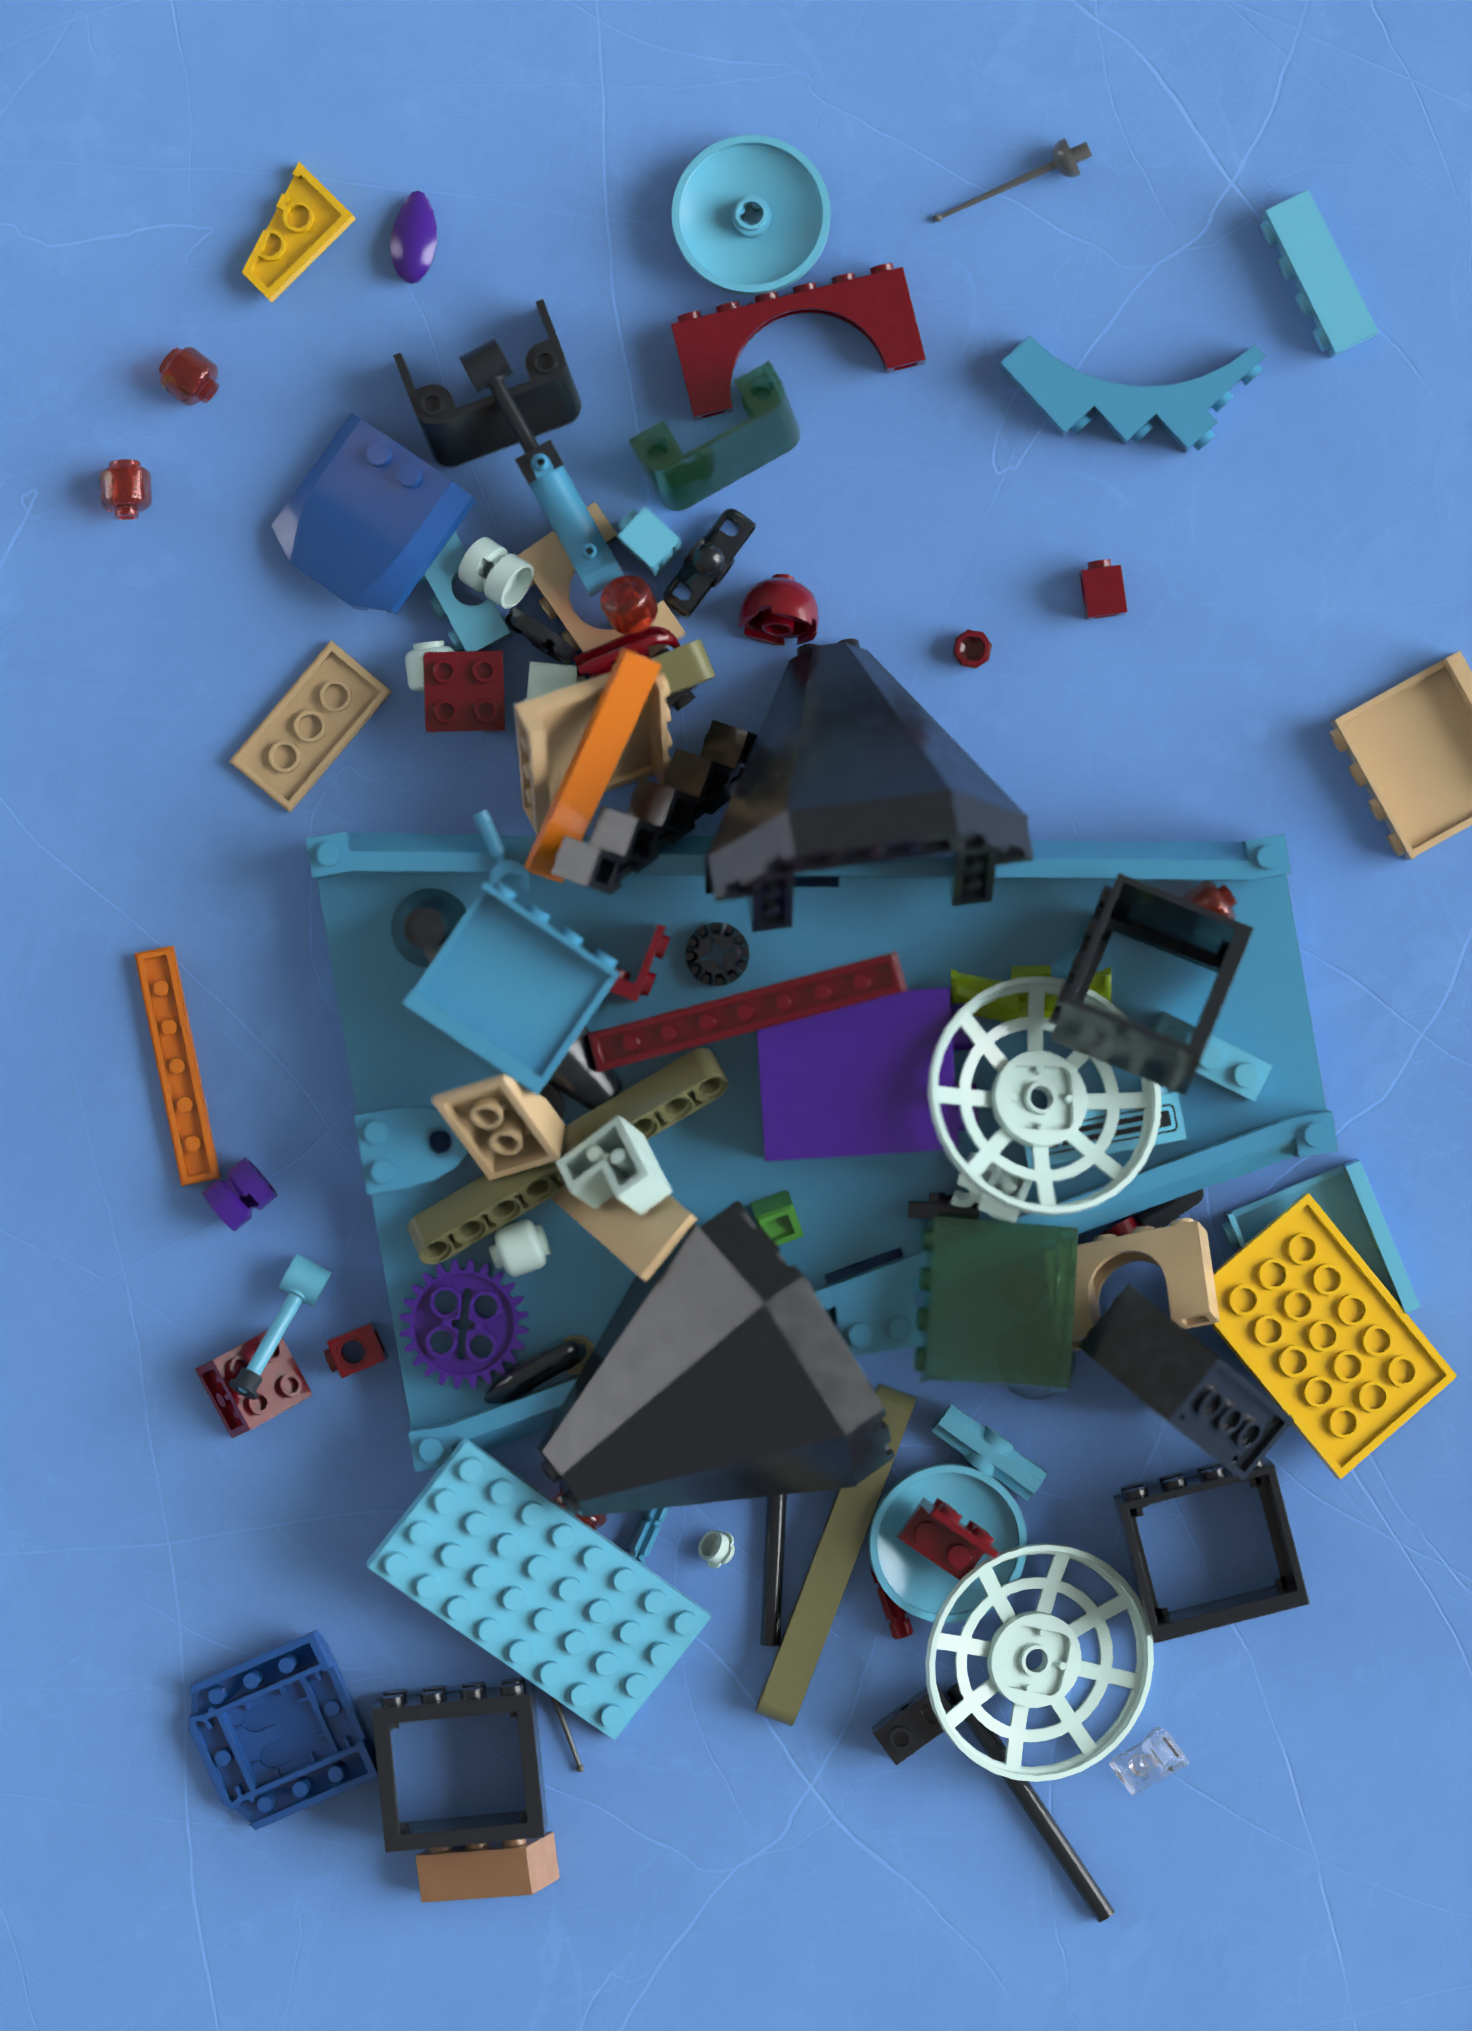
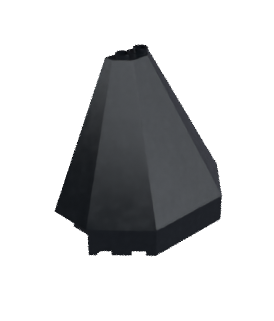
[705,638,1034,932]
[537,1200,895,1517]

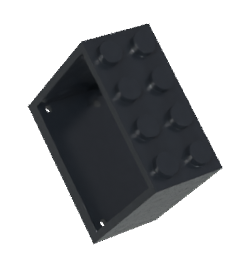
[1049,873,1254,1095]
[1078,1284,1294,1482]
[1113,1457,1310,1644]
[372,1678,548,1852]

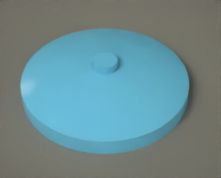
[672,135,831,295]
[868,1463,1027,1623]

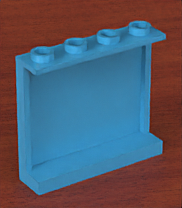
[402,880,621,1095]

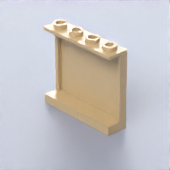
[1329,651,1472,860]
[514,672,672,835]

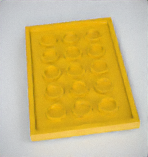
[1210,1193,1457,1479]

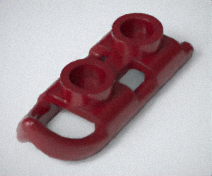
[573,626,680,679]

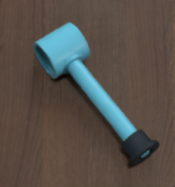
[228,1254,332,1400]

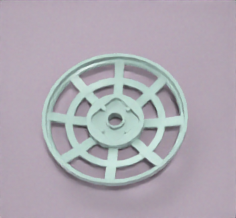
[928,976,1161,1216]
[925,1543,1154,1782]

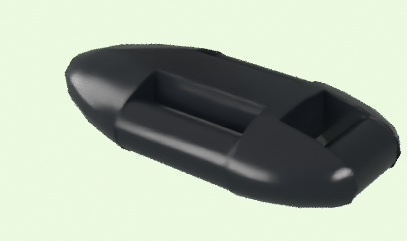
[484,1341,587,1404]

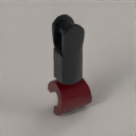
[1100,1189,1204,1237]

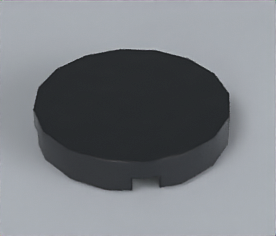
[504,608,578,664]

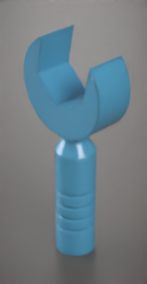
[473,809,531,893]

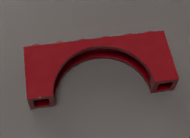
[671,263,926,421]

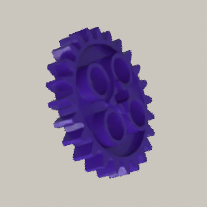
[399,1259,529,1389]

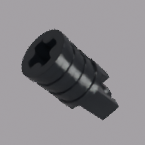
[908,1192,980,1230]

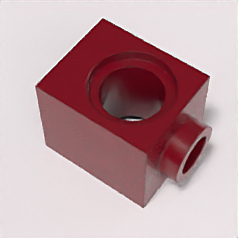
[1079,559,1128,620]
[324,1321,388,1378]

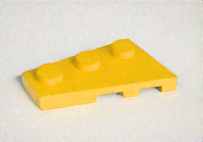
[242,162,356,303]

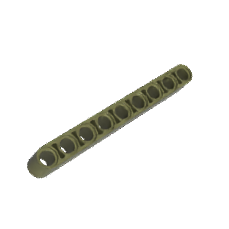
[407,1048,728,1265]
[755,1383,916,1726]

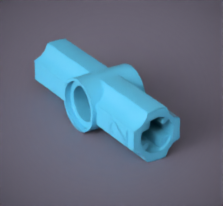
[931,1403,1047,1501]

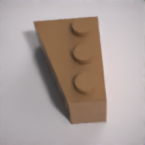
[415,1831,560,1903]

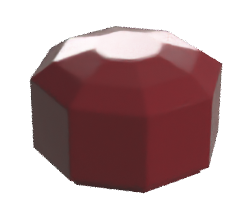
[952,629,992,669]

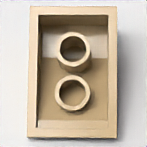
[432,1074,565,1180]

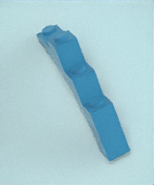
[999,335,1265,453]

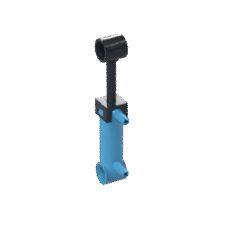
[459,338,625,597]

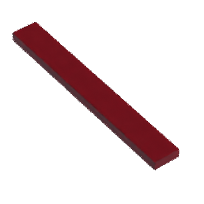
[587,951,907,1072]

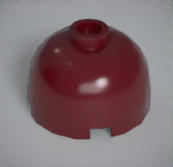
[738,574,819,646]

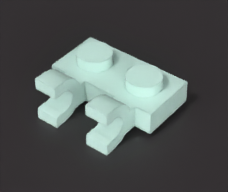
[950,1152,1033,1223]

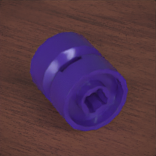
[202,1157,278,1232]

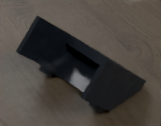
[393,299,581,468]

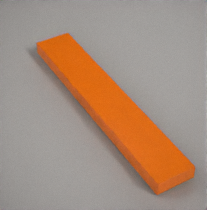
[523,648,662,884]
[134,946,221,1186]

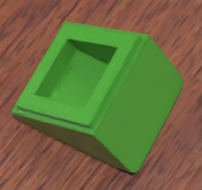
[751,1191,804,1245]

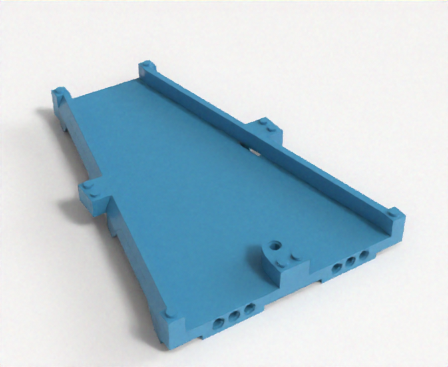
[306,831,1339,1472]

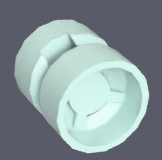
[458,537,534,609]

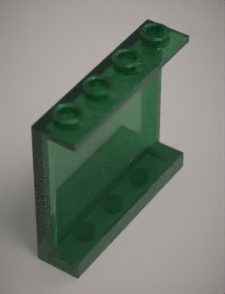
[914,1217,1078,1393]

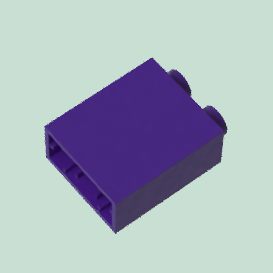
[757,987,979,1161]

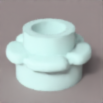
[698,1530,735,1568]

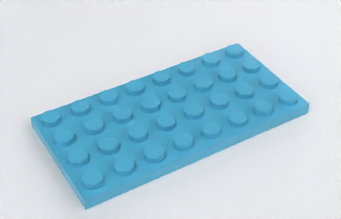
[366,1437,712,1740]

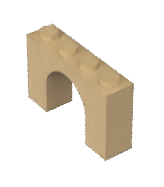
[517,502,686,676]
[1044,1218,1220,1353]

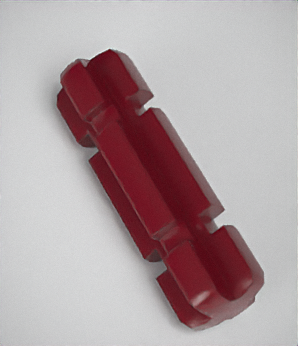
[871,1567,913,1640]

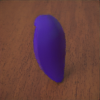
[390,191,437,284]

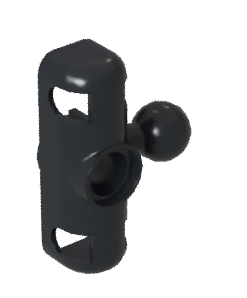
[663,508,757,619]

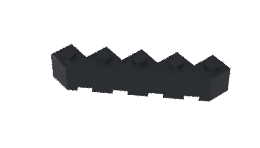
[551,720,757,895]

